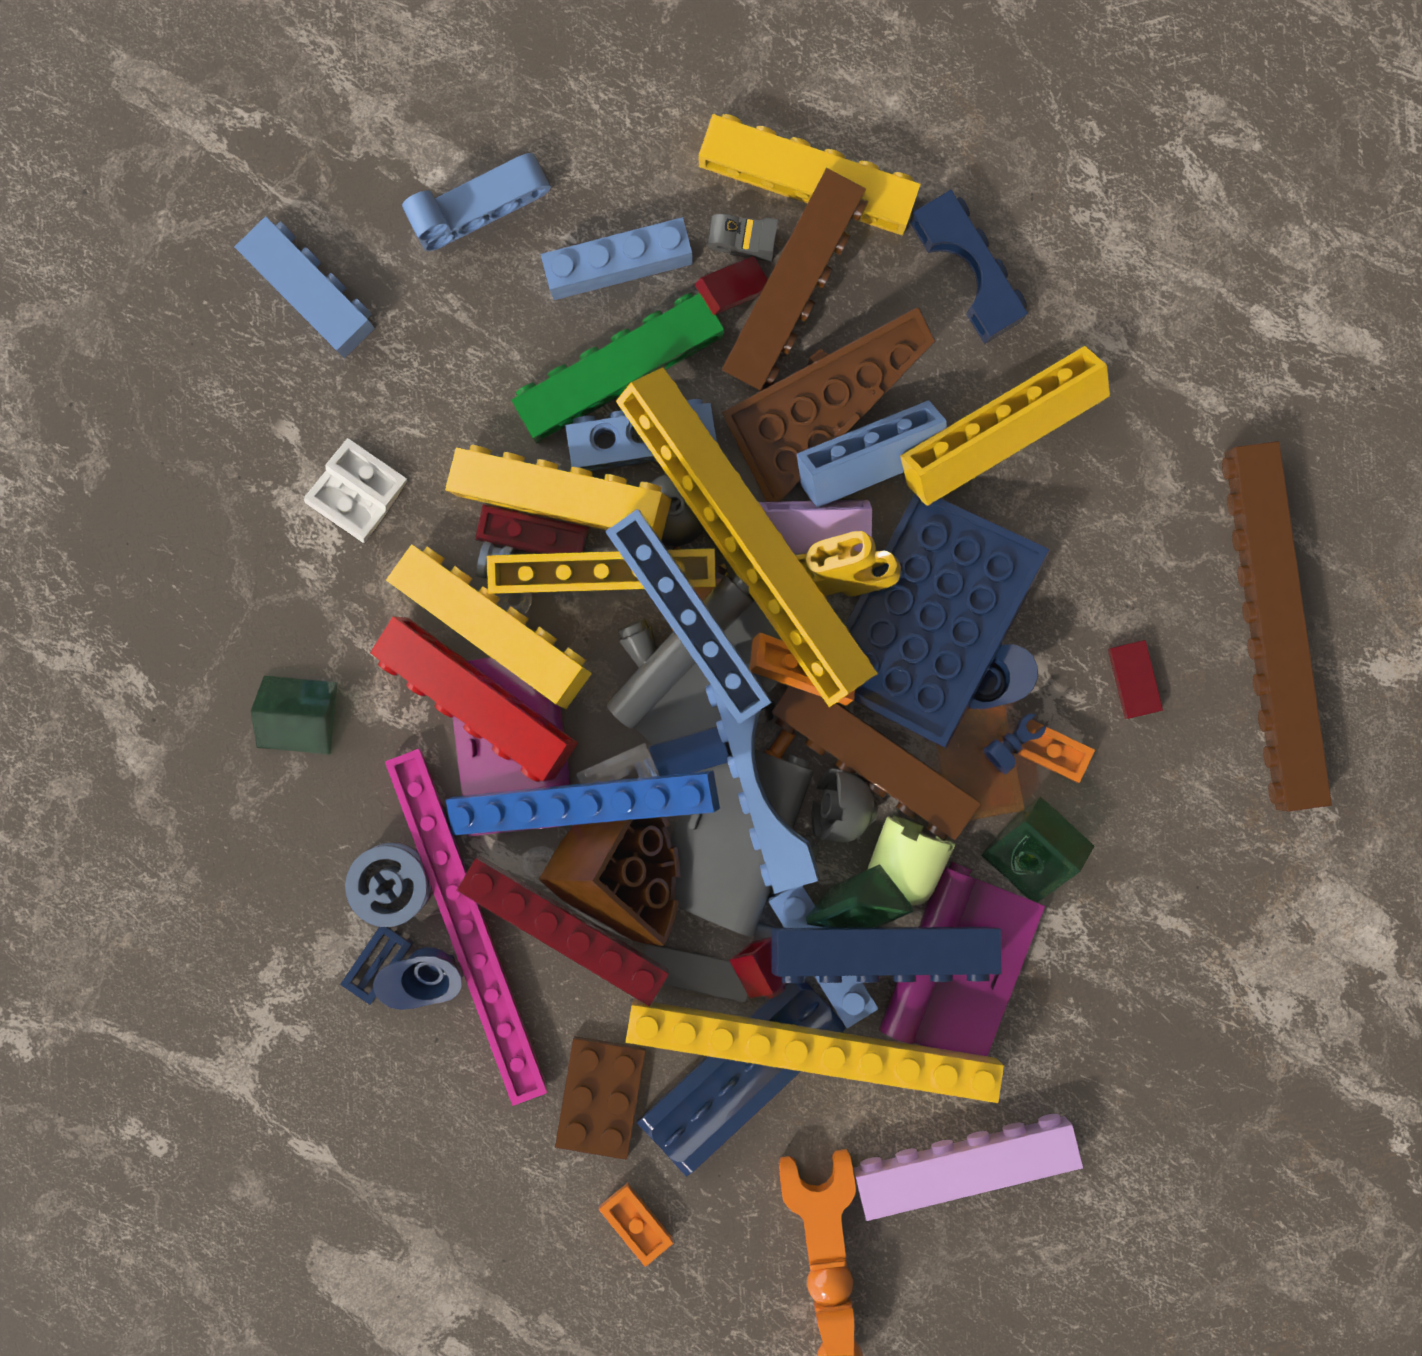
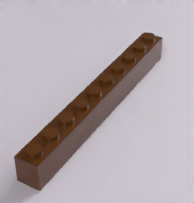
[1222,441,1332,812]

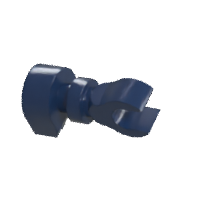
[983,714,1046,774]

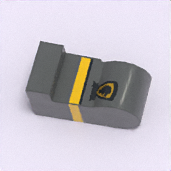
[707,214,778,262]

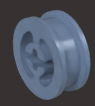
[345,843,432,927]

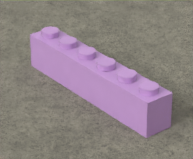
[853,1114,1083,1221]

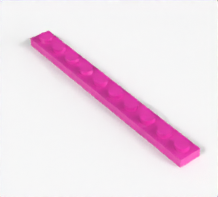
[385,748,548,1106]

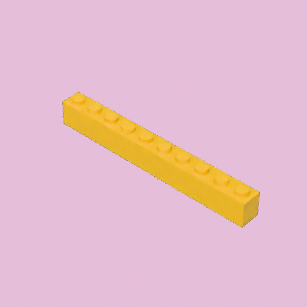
[616,367,878,707]
[626,999,1004,1103]

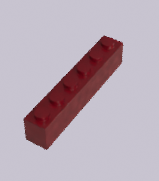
[456,855,669,1007]

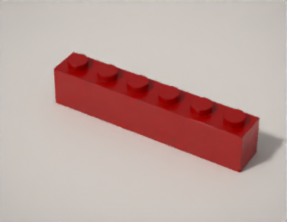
[370,616,578,782]

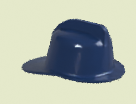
[969,644,1038,709]
[373,947,462,1010]

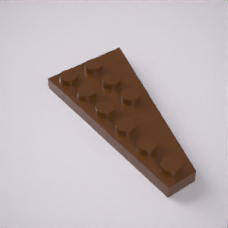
[722,307,936,502]

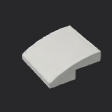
[304,438,407,543]

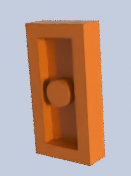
[1018,719,1095,783]
[599,1182,674,1267]

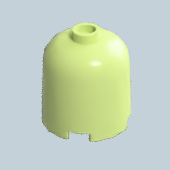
[867,815,956,909]

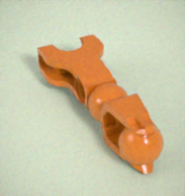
[779,1149,863,1356]

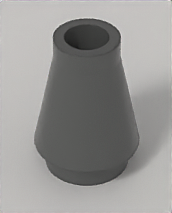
[618,618,657,668]

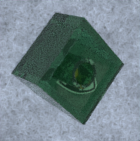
[981,796,1094,903]

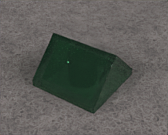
[250,676,337,754]
[806,864,913,928]

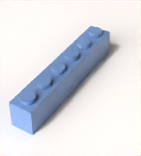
[605,509,771,724]

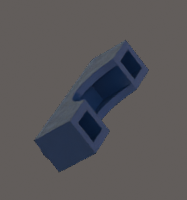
[909,190,1028,344]

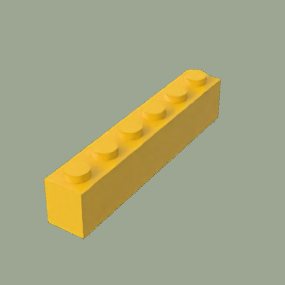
[699,114,921,236]
[900,346,1110,506]
[445,445,672,540]
[386,544,592,709]
[487,549,716,594]

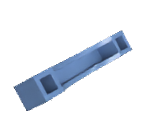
[706,664,820,894]

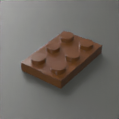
[555,1036,646,1160]

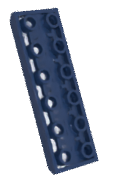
[636,981,846,1176]

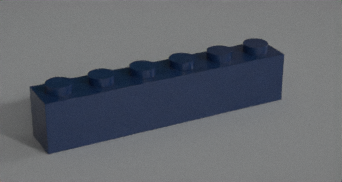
[771,926,1002,983]

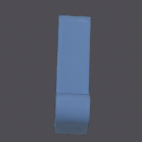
[402,153,551,251]

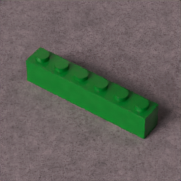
[511,293,724,444]

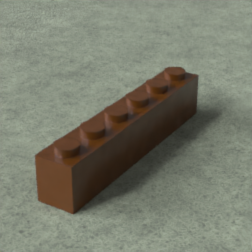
[722,167,868,391]
[771,686,981,841]

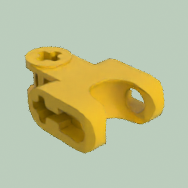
[795,531,901,597]

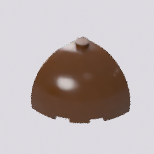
[538,817,681,946]

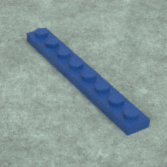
[446,771,720,835]

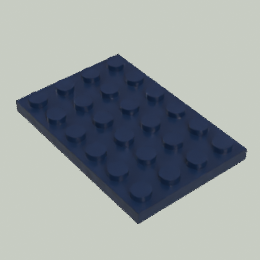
[845,494,1050,749]

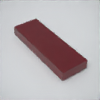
[475,504,590,554]

